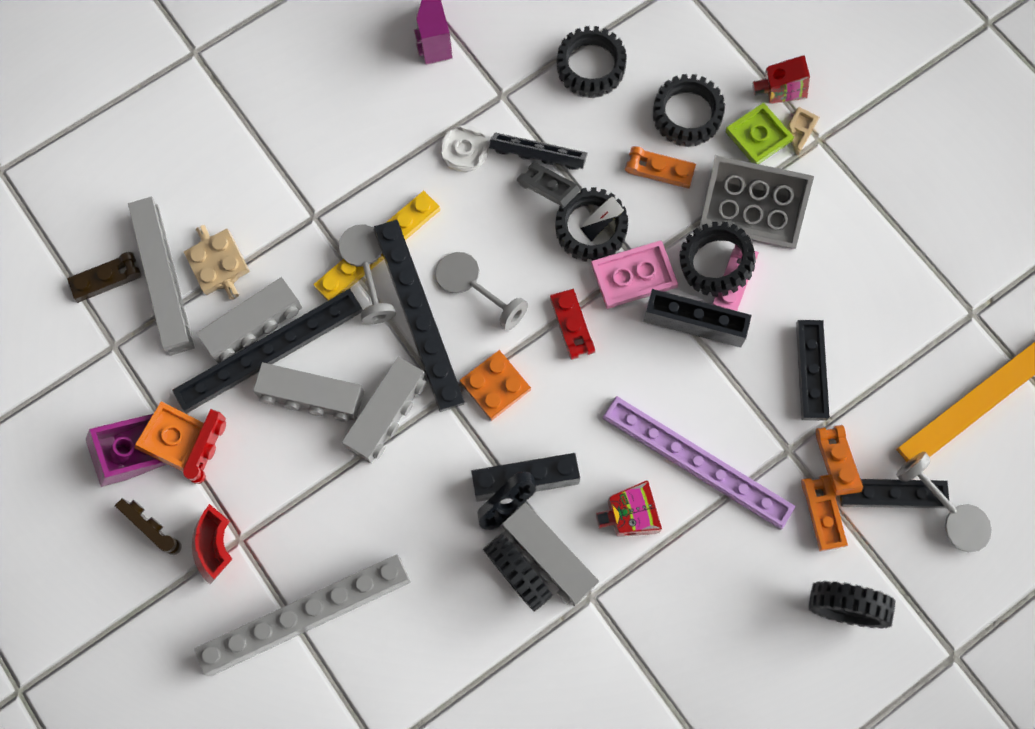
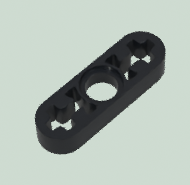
[477,472,536,530]

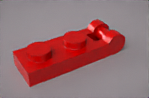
[550,288,595,360]
[183,409,226,484]

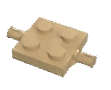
[184,225,250,300]

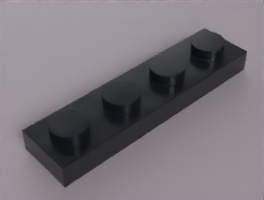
[489,132,588,170]
[796,320,830,421]
[840,479,949,508]

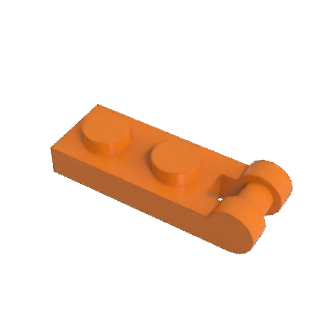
[625,146,696,189]
[816,425,863,496]
[801,475,848,552]

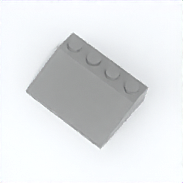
[699,155,814,249]

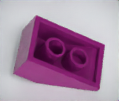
[414,0,453,65]
[85,413,167,487]

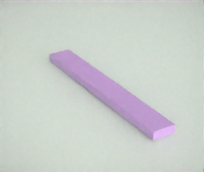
[603,396,796,530]

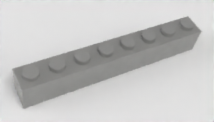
[194,554,411,676]

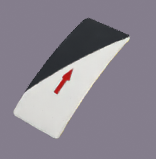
[581,197,624,242]

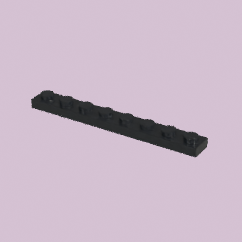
[374,220,465,412]
[172,289,363,414]

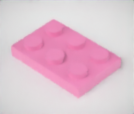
[591,240,678,309]

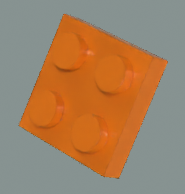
[460,350,531,421]
[134,401,204,471]

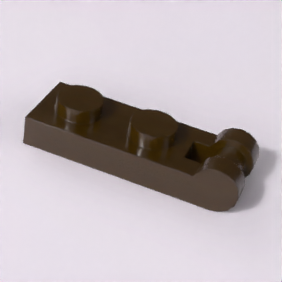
[67,252,141,303]
[115,498,182,555]

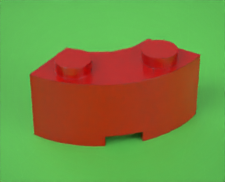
[192,504,232,584]

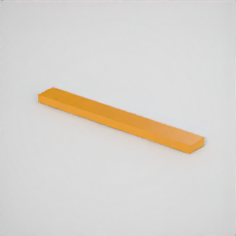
[896,342,1035,462]

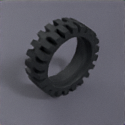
[557,26,627,98]
[653,74,725,147]
[555,187,628,262]
[679,221,756,297]
[483,534,553,612]
[808,581,895,629]

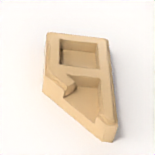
[787,107,820,155]

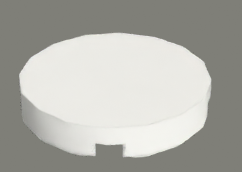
[441,125,489,172]

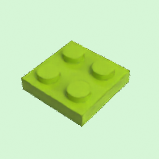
[725,102,794,164]

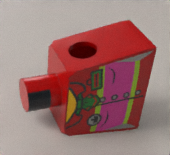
[752,55,810,103]
[596,480,662,537]

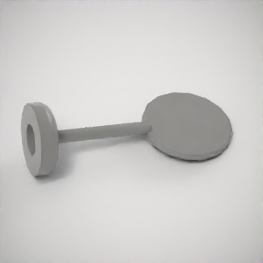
[339,224,396,324]
[435,252,528,330]
[896,452,992,552]

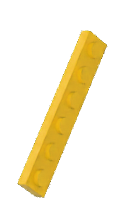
[313,190,440,301]

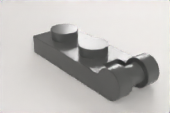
[517,162,580,208]

